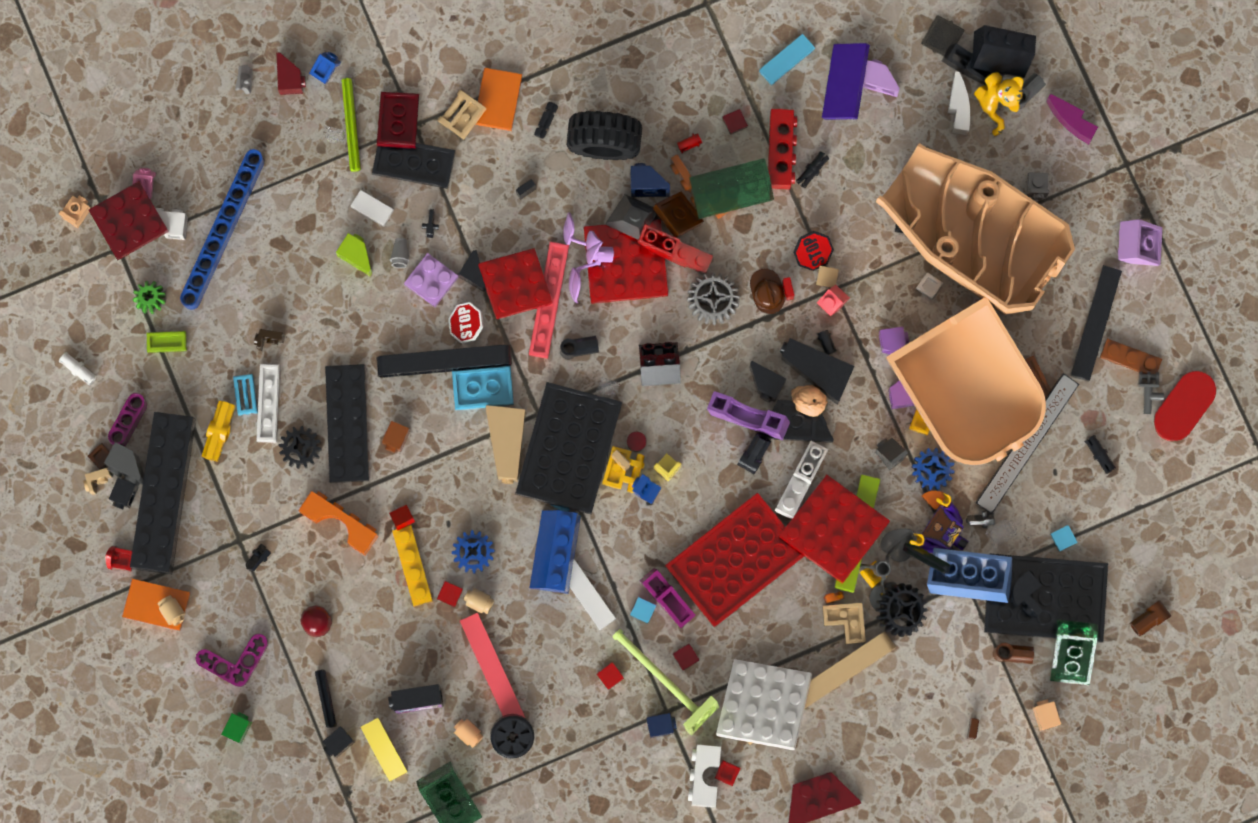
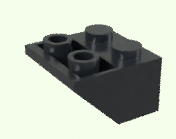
[639,342,681,386]

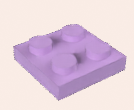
[404,253,459,307]

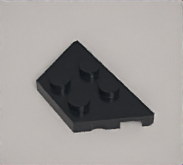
[759,400,834,443]

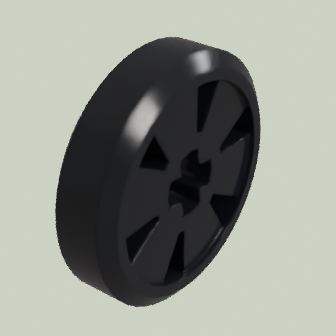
[490,714,534,759]

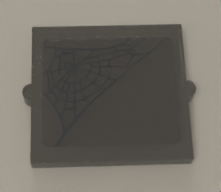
[921,15,965,56]

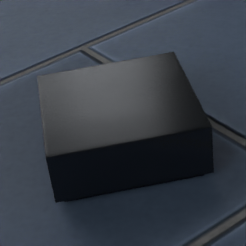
[516,179,536,200]

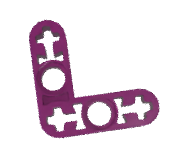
[195,634,268,687]

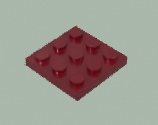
[89,181,169,260]

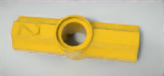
[201,401,236,462]

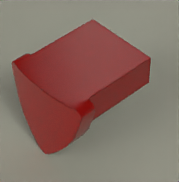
[105,546,132,571]

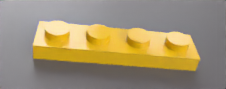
[392,525,433,607]

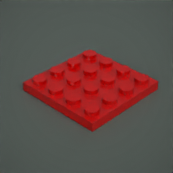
[584,219,668,304]
[779,475,890,584]

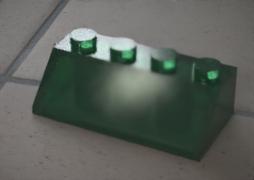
[689,158,774,219]

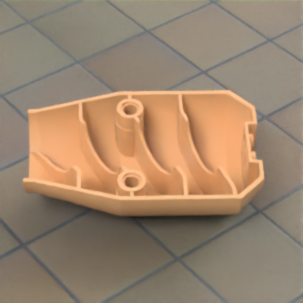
[876,143,1075,315]

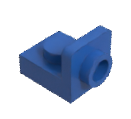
[309,52,341,84]

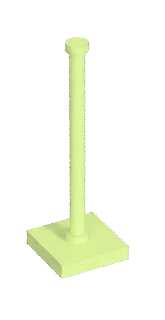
[613,629,719,736]

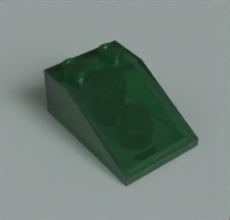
[1050,620,1098,685]
[416,761,482,823]

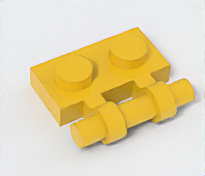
[602,446,645,493]

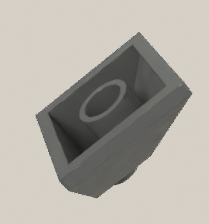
[606,194,657,239]

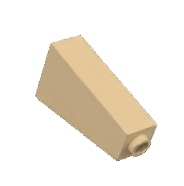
[486,405,526,484]

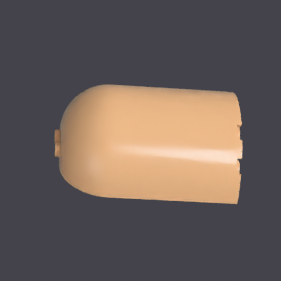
[886,297,1046,465]

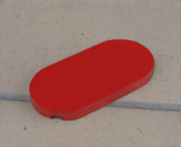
[1154,371,1216,441]

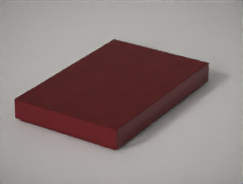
[377,92,419,148]

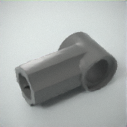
[1019,73,1046,109]

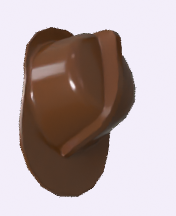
[750,268,785,314]

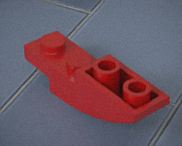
[637,224,713,274]

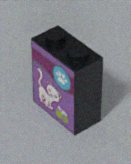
[388,684,444,714]

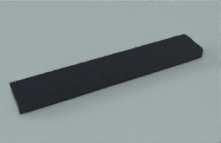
[1070,265,1122,382]

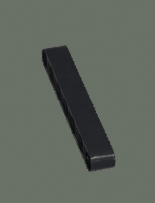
[376,345,512,378]

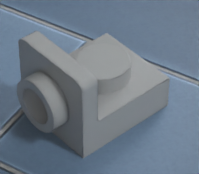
[1027,172,1049,200]

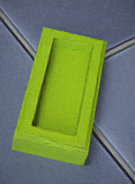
[146,331,187,353]

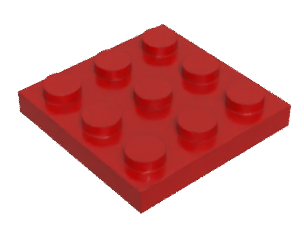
[479,248,553,320]

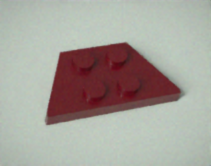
[788,772,862,823]

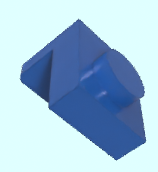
[632,474,661,504]

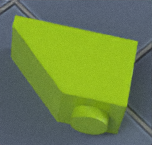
[336,233,372,276]

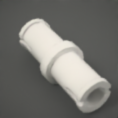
[59,352,97,386]

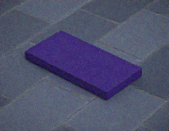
[822,43,870,120]

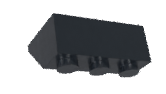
[972,25,1036,78]

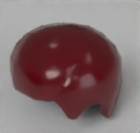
[300,605,332,638]

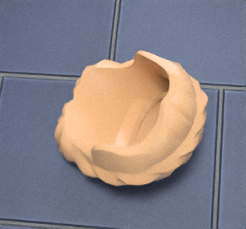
[791,385,828,417]

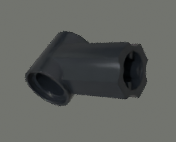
[560,336,599,360]
[737,433,772,475]

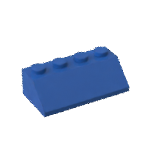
[530,510,581,594]

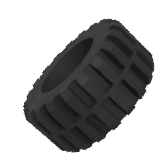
[566,111,642,160]

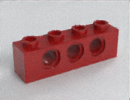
[767,109,797,190]

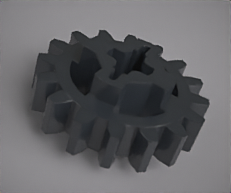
[279,426,322,469]

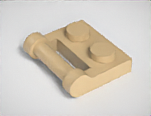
[437,90,486,140]

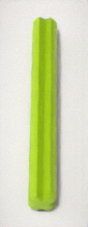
[341,78,361,172]

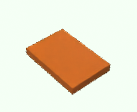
[475,68,522,131]
[122,579,190,631]

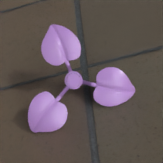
[563,212,614,303]

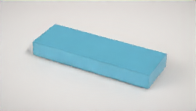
[759,34,815,86]

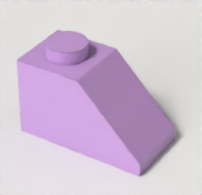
[863,59,900,97]

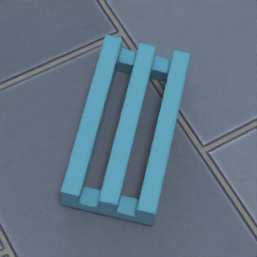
[233,374,258,416]

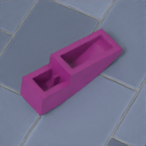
[1046,94,1098,145]
[639,568,696,628]

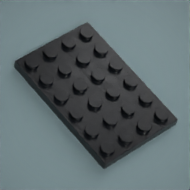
[515,382,622,515]
[984,553,1108,643]

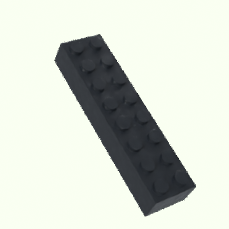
[130,412,196,575]

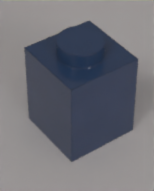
[647,713,677,738]

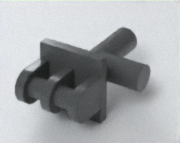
[1138,372,1164,414]

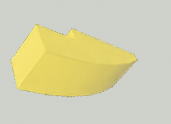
[361,718,407,781]

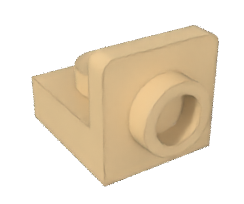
[83,468,113,495]

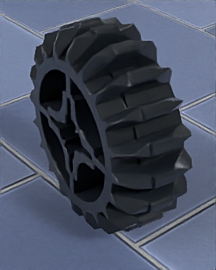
[875,583,928,637]

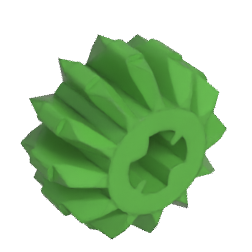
[133,281,166,314]

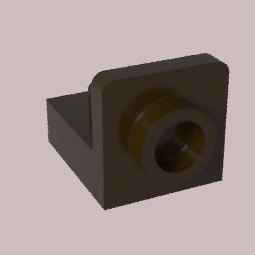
[254,329,285,351]

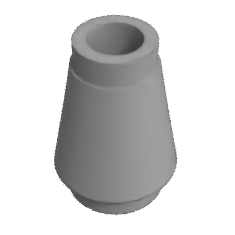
[390,238,409,268]

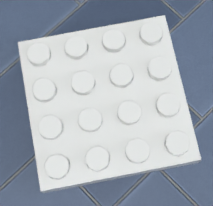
[716,659,812,750]

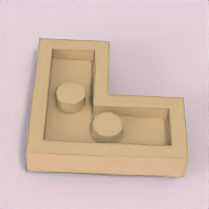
[822,603,866,644]

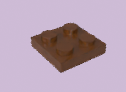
[652,191,704,238]

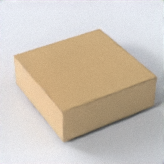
[816,266,839,288]
[612,450,630,471]

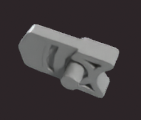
[235,65,252,94]

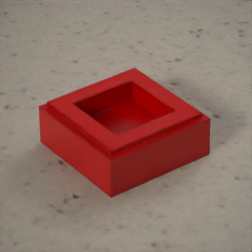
[782,277,795,301]
[389,504,415,531]
[437,581,463,607]
[597,662,624,690]
[714,760,741,787]

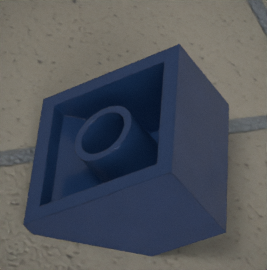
[631,163,670,198]

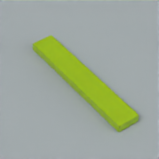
[835,475,880,593]

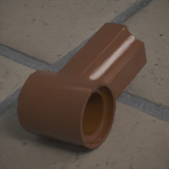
[1129,600,1171,637]
[993,642,1034,664]

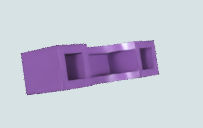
[879,327,915,409]
[707,391,790,440]

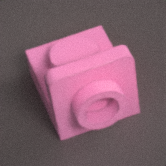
[132,168,156,199]

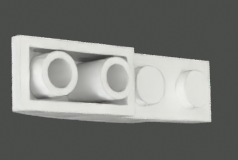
[775,441,828,519]

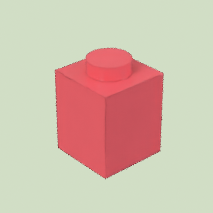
[817,285,850,316]

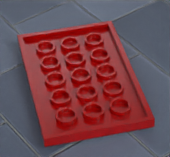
[665,493,805,628]

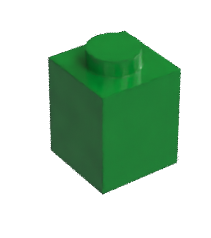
[221,712,252,744]

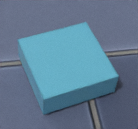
[1050,525,1078,552]
[630,597,656,624]

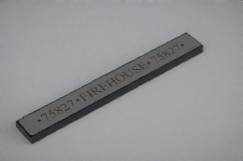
[975,373,1079,514]

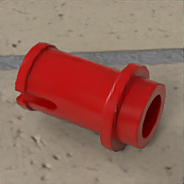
[677,133,703,154]

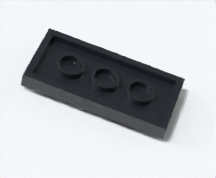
[372,143,456,189]

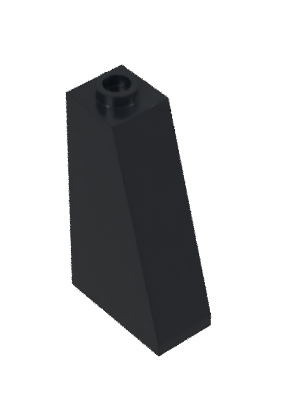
[780,338,855,405]

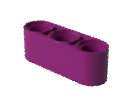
[108,393,147,446]

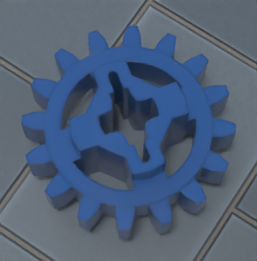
[912,448,955,491]
[452,530,495,574]

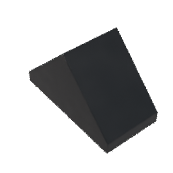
[459,250,487,292]

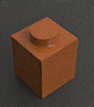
[382,421,411,453]

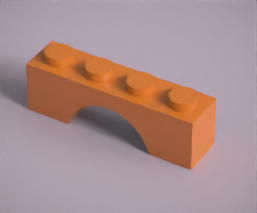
[298,491,379,556]

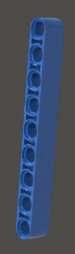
[180,149,264,310]

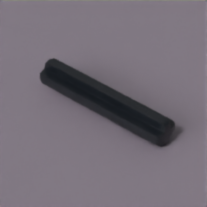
[903,542,951,574]
[315,669,337,728]

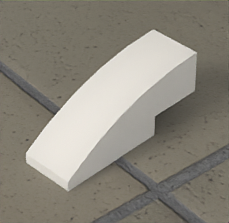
[948,71,970,135]

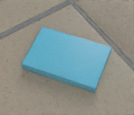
[452,366,514,410]

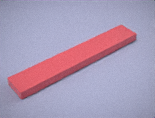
[529,241,569,359]
[460,613,525,717]

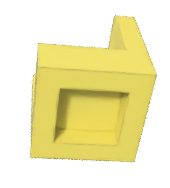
[654,453,682,482]

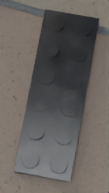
[325,364,369,483]

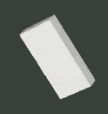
[351,190,394,227]

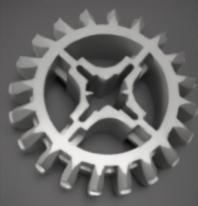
[687,272,740,325]

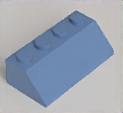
[927,548,1012,603]

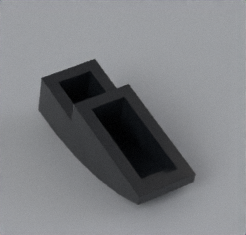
[942,43,1004,85]

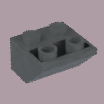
[104,442,144,487]

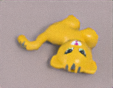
[974,72,1024,136]

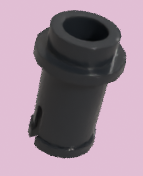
[817,330,837,355]

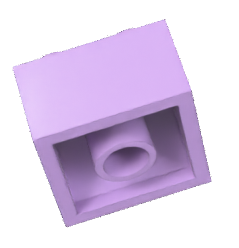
[1118,219,1162,266]

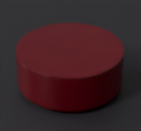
[627,431,646,452]

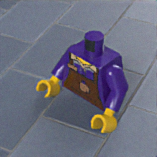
[910,492,969,553]

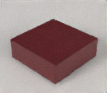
[722,109,748,135]
[673,644,700,671]

